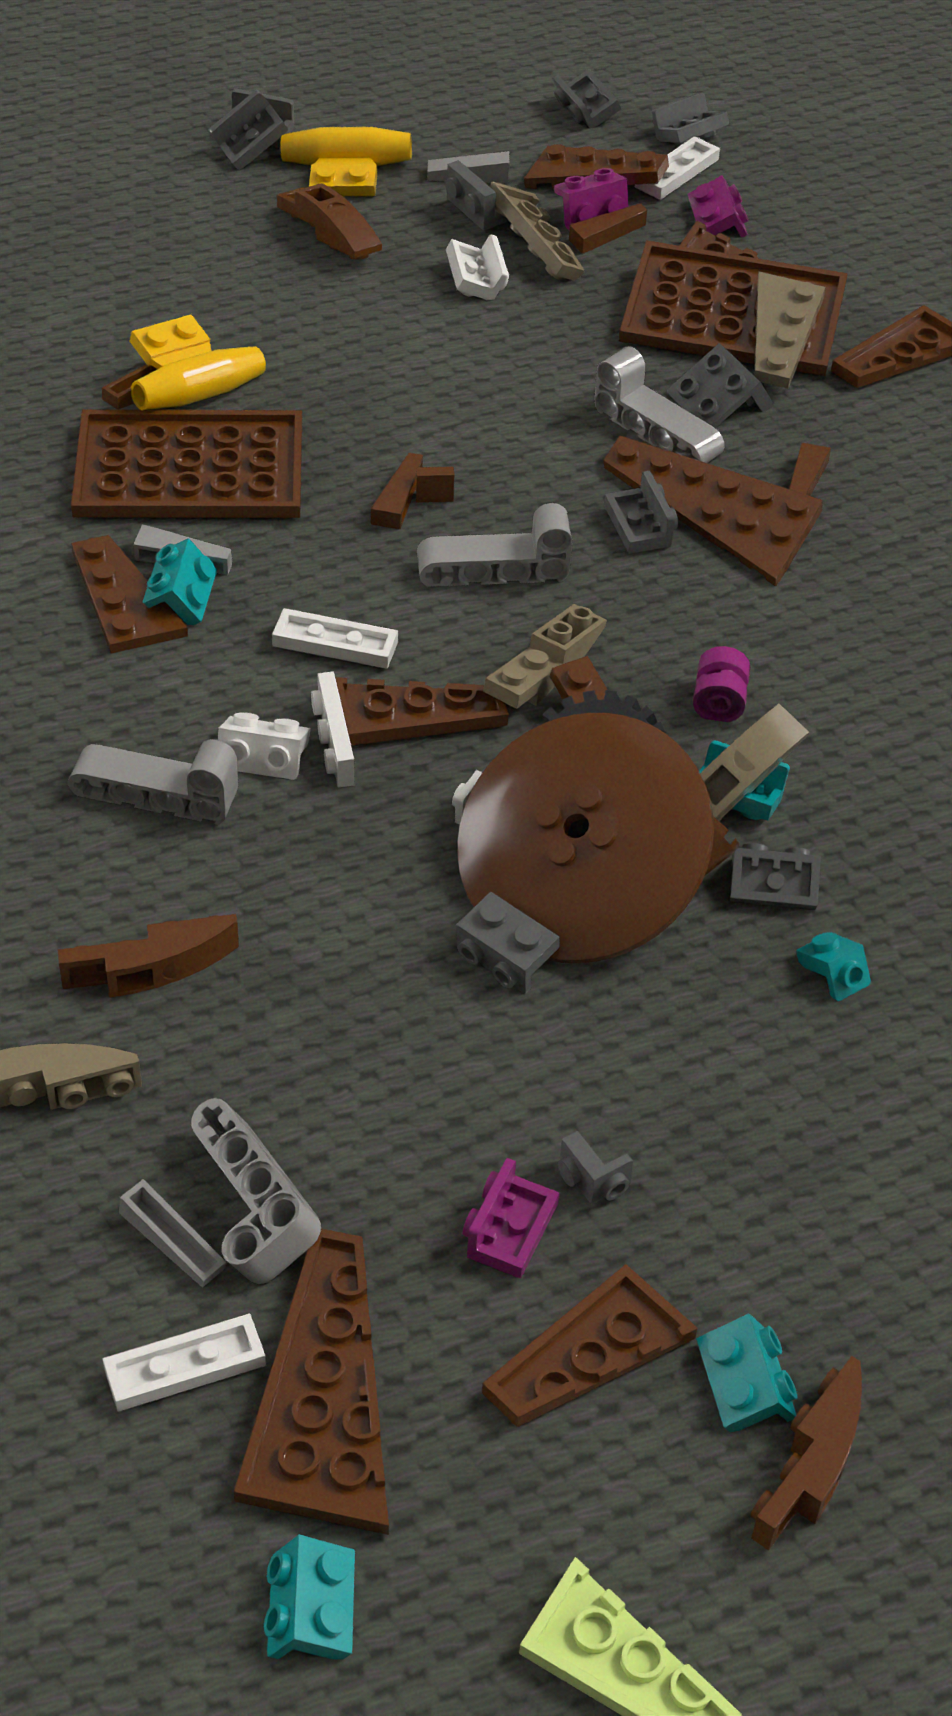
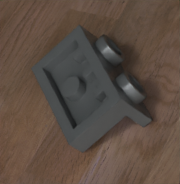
[729,843,821,910]

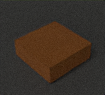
[416,466,455,503]

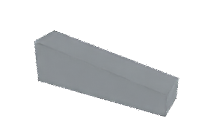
[427,151,509,183]
[133,524,232,575]
[119,1179,226,1288]

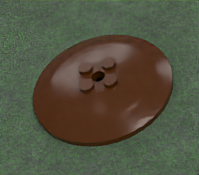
[457,713,714,963]

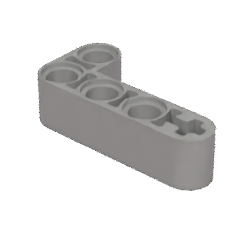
[594,346,725,463]
[417,503,572,587]
[68,739,238,825]
[191,1098,321,1284]

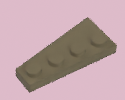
[489,181,585,280]
[754,272,826,389]

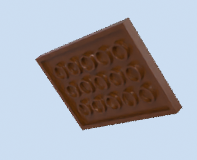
[619,240,848,376]
[71,409,302,518]

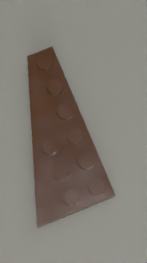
[603,436,823,586]
[234,1228,389,1535]

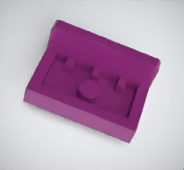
[554,168,629,230]
[688,175,749,237]
[463,1158,559,1279]

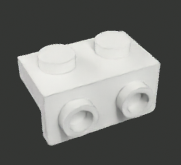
[446,234,509,300]
[218,713,310,780]

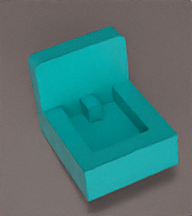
[796,932,871,1001]

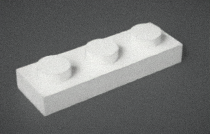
[635,136,720,200]
[272,608,398,669]
[311,671,354,787]
[103,1314,266,1412]

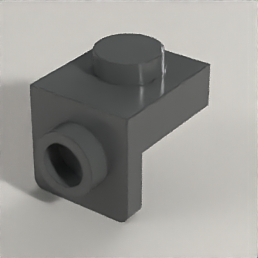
[558,1131,634,1205]

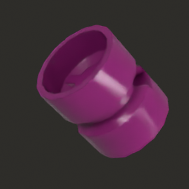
[693,646,751,722]

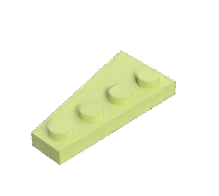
[519,1557,742,1716]

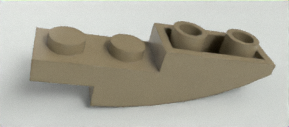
[483,604,607,709]
[700,704,810,821]
[0,1043,142,1110]

